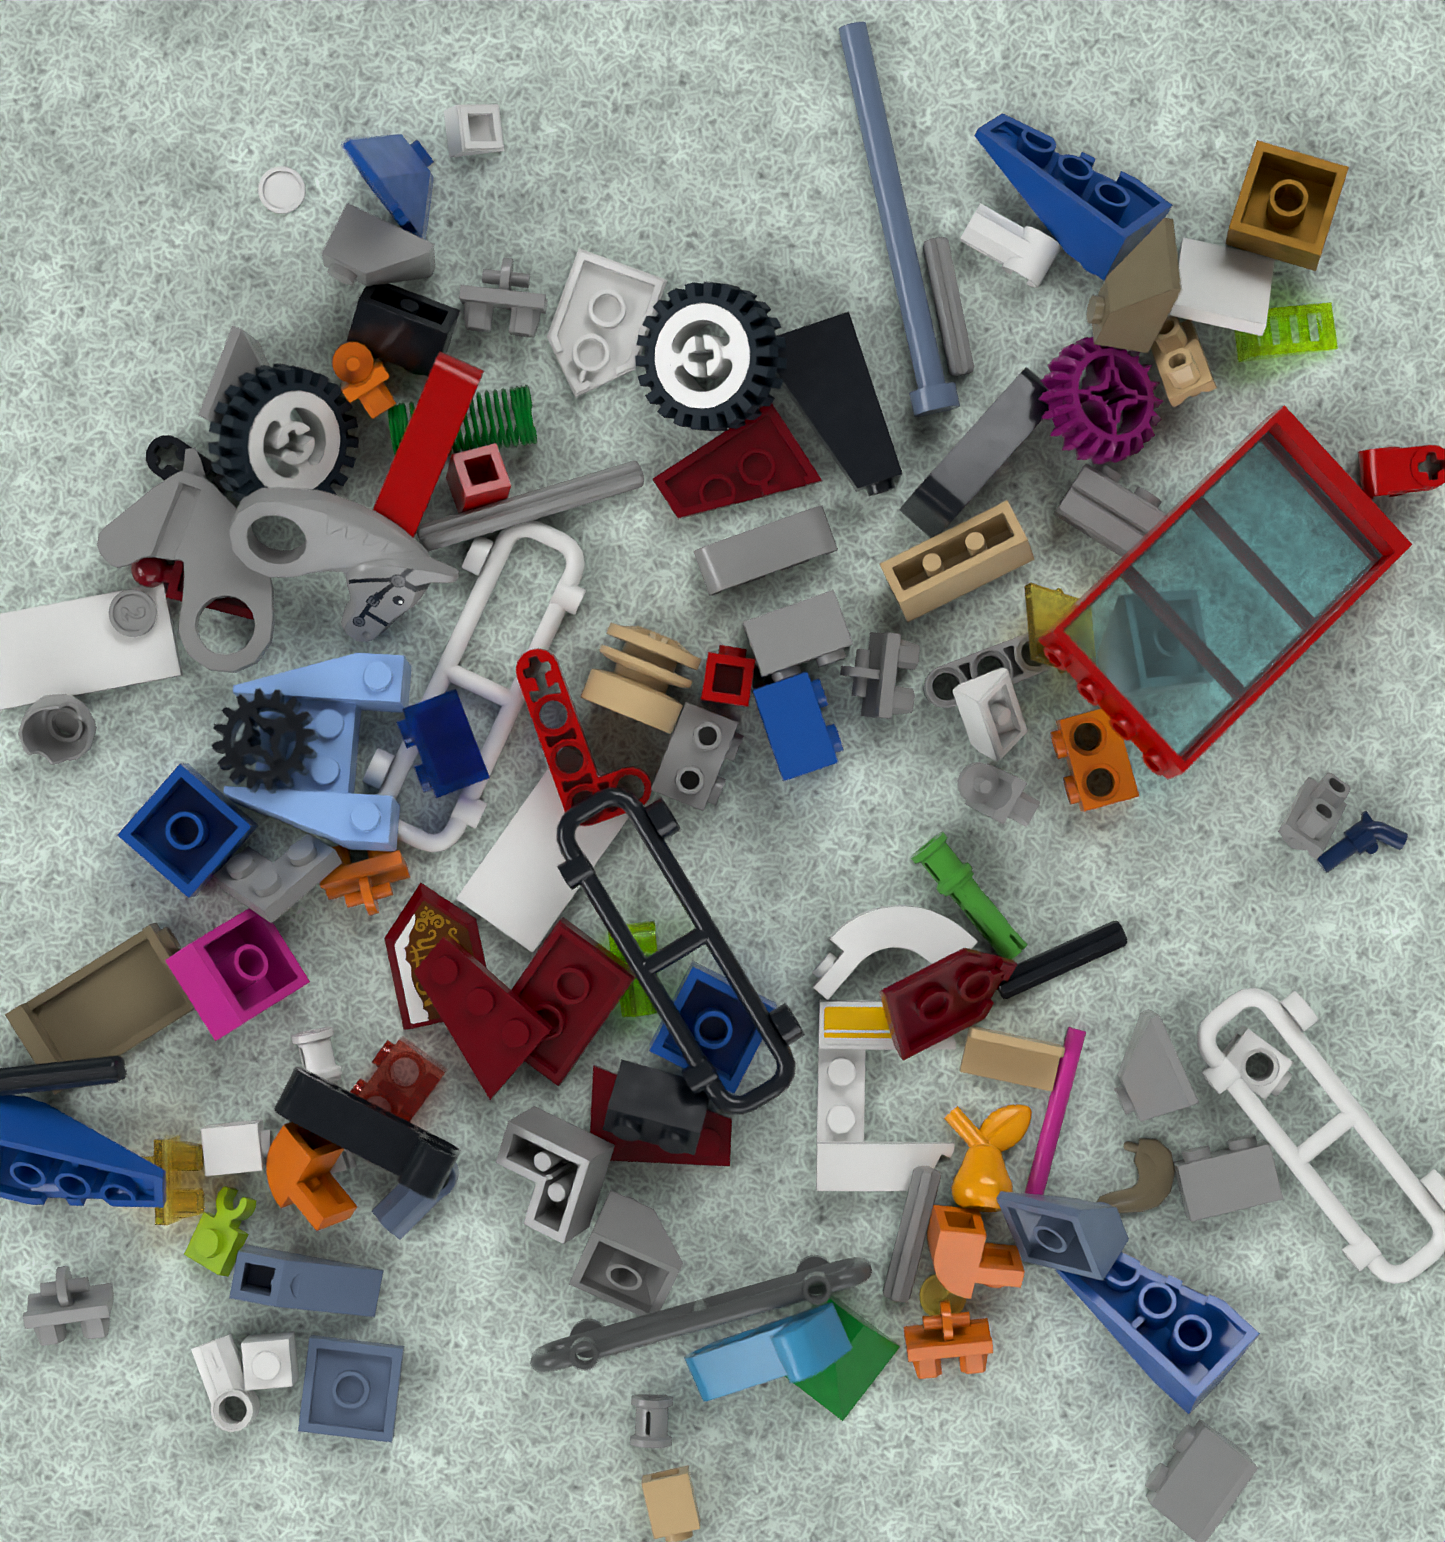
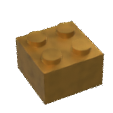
[1225,140,1349,271]

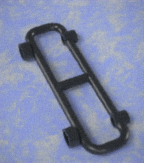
[556,787,805,1114]

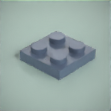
[298,1335,404,1443]

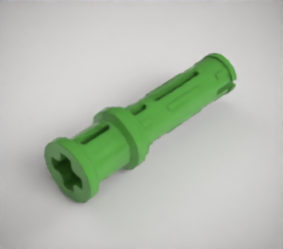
[911,831,1028,960]

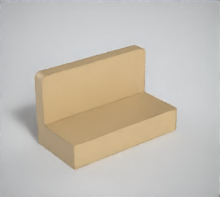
[959,1026,1065,1092]

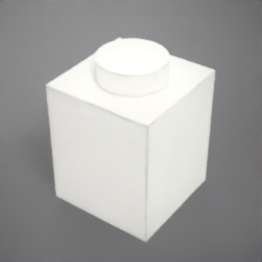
[241,1331,299,1391]

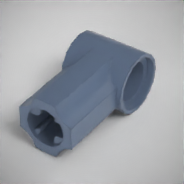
[372,1162,459,1240]

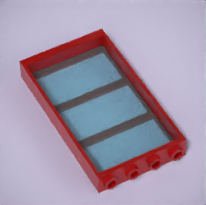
[1038,405,1413,780]

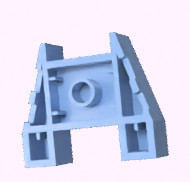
[224,653,411,852]

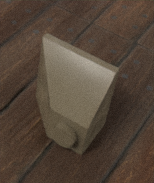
[1086,218,1182,353]

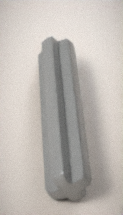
[923,237,974,376]
[883,1166,941,1302]

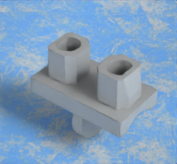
[459,257,548,338]
[840,632,920,719]
[957,762,1040,827]
[1278,772,1351,860]
[23,1266,114,1346]

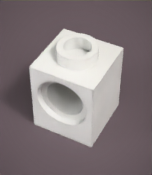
[1222,1026,1294,1100]
[201,1119,274,1176]

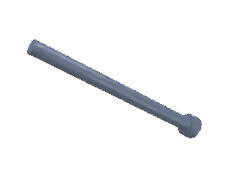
[838,22,960,417]

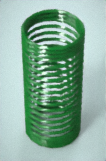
[388,385,537,457]

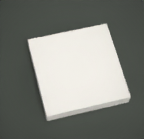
[1169,237,1275,336]

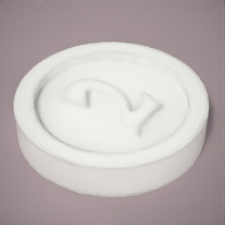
[258,166,306,214]

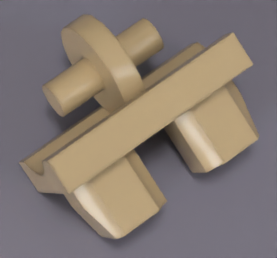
[1151,316,1217,407]

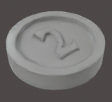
[109,589,157,637]

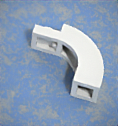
[812,905,978,1000]

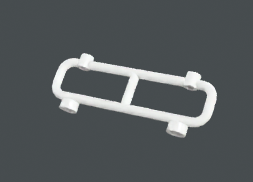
[362,520,586,853]
[1197,988,1445,1284]

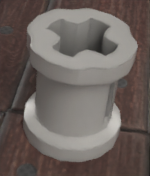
[630,1394,673,1448]

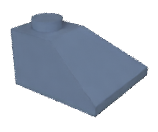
[997,1191,1129,1281]

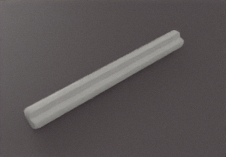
[417,461,644,552]

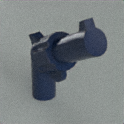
[1316,811,1408,873]

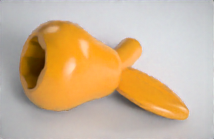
[944,1104,1032,1212]

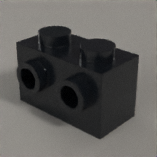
[346,283,460,377]
[603,1060,709,1155]

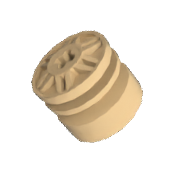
[580,622,702,734]

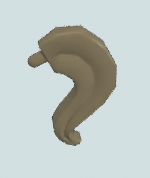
[1096,1138,1175,1213]

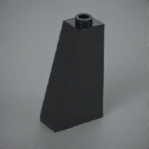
[776,312,903,497]

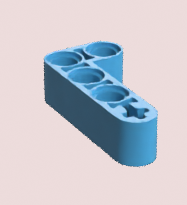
[684,1303,852,1402]

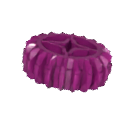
[1038,337,1164,465]

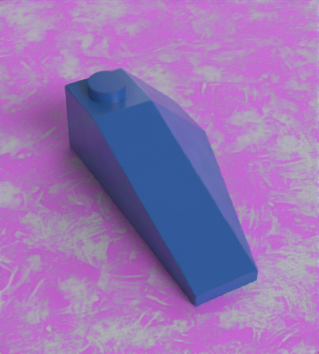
[974,113,1173,281]
[342,134,434,240]
[0,1095,167,1208]
[1055,1252,1260,1414]

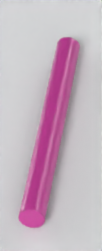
[1025,1027,1086,1195]

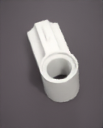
[960,203,1061,288]
[191,1334,260,1432]

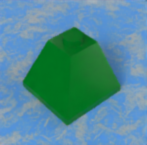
[785,1292,900,1421]

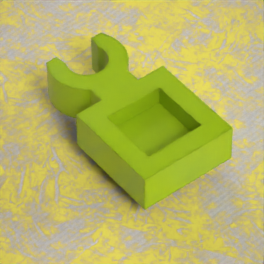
[184,1186,256,1277]

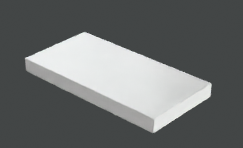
[0,583,183,710]
[456,746,640,953]

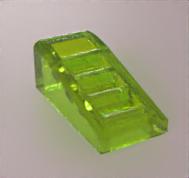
[1234,302,1338,362]

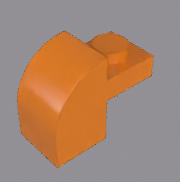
[266,1122,358,1231]
[927,1205,1025,1299]

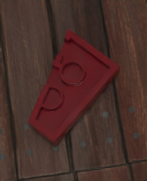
[414,934,554,1100]
[590,1065,732,1167]

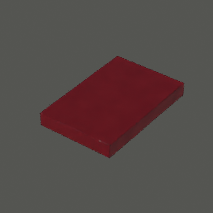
[511,917,636,1087]

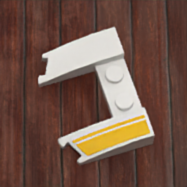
[816,1000,956,1191]

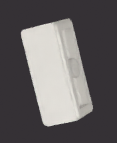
[953,667,1028,762]

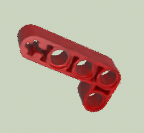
[373,352,484,538]
[516,648,652,826]

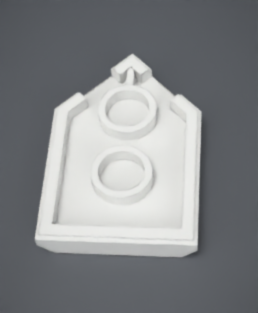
[547,248,667,398]

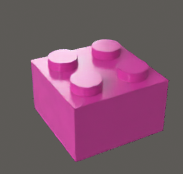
[165,908,310,1041]

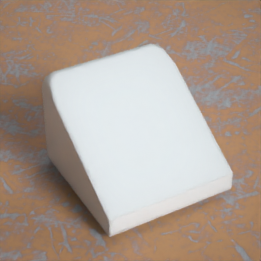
[444,104,504,158]

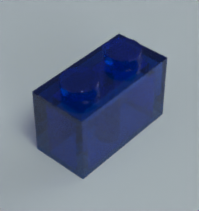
[397,689,490,799]

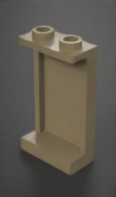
[5,922,195,1095]

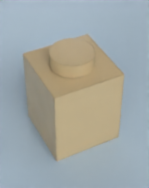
[641,1465,701,1542]

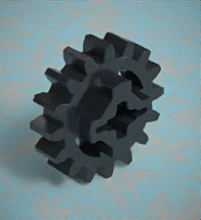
[212,688,319,794]

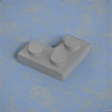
[213,833,342,923]

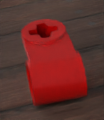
[1358,445,1445,499]

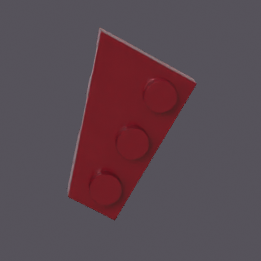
[652,404,822,520]

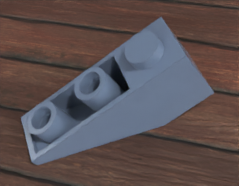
[229,1244,384,1317]

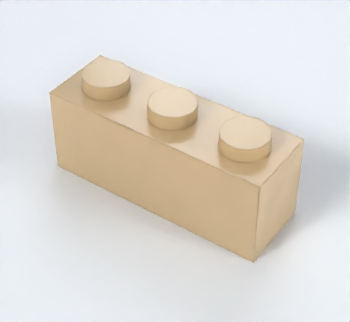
[879,500,1035,622]

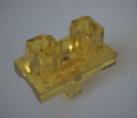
[141,1135,205,1225]

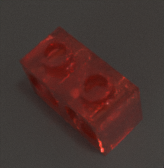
[350,1036,448,1122]

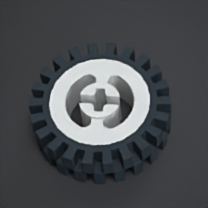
[635,281,787,431]
[208,364,359,502]

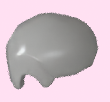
[18,694,97,765]

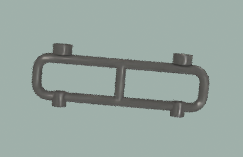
[530,1255,872,1373]

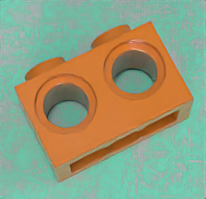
[1050,708,1139,812]

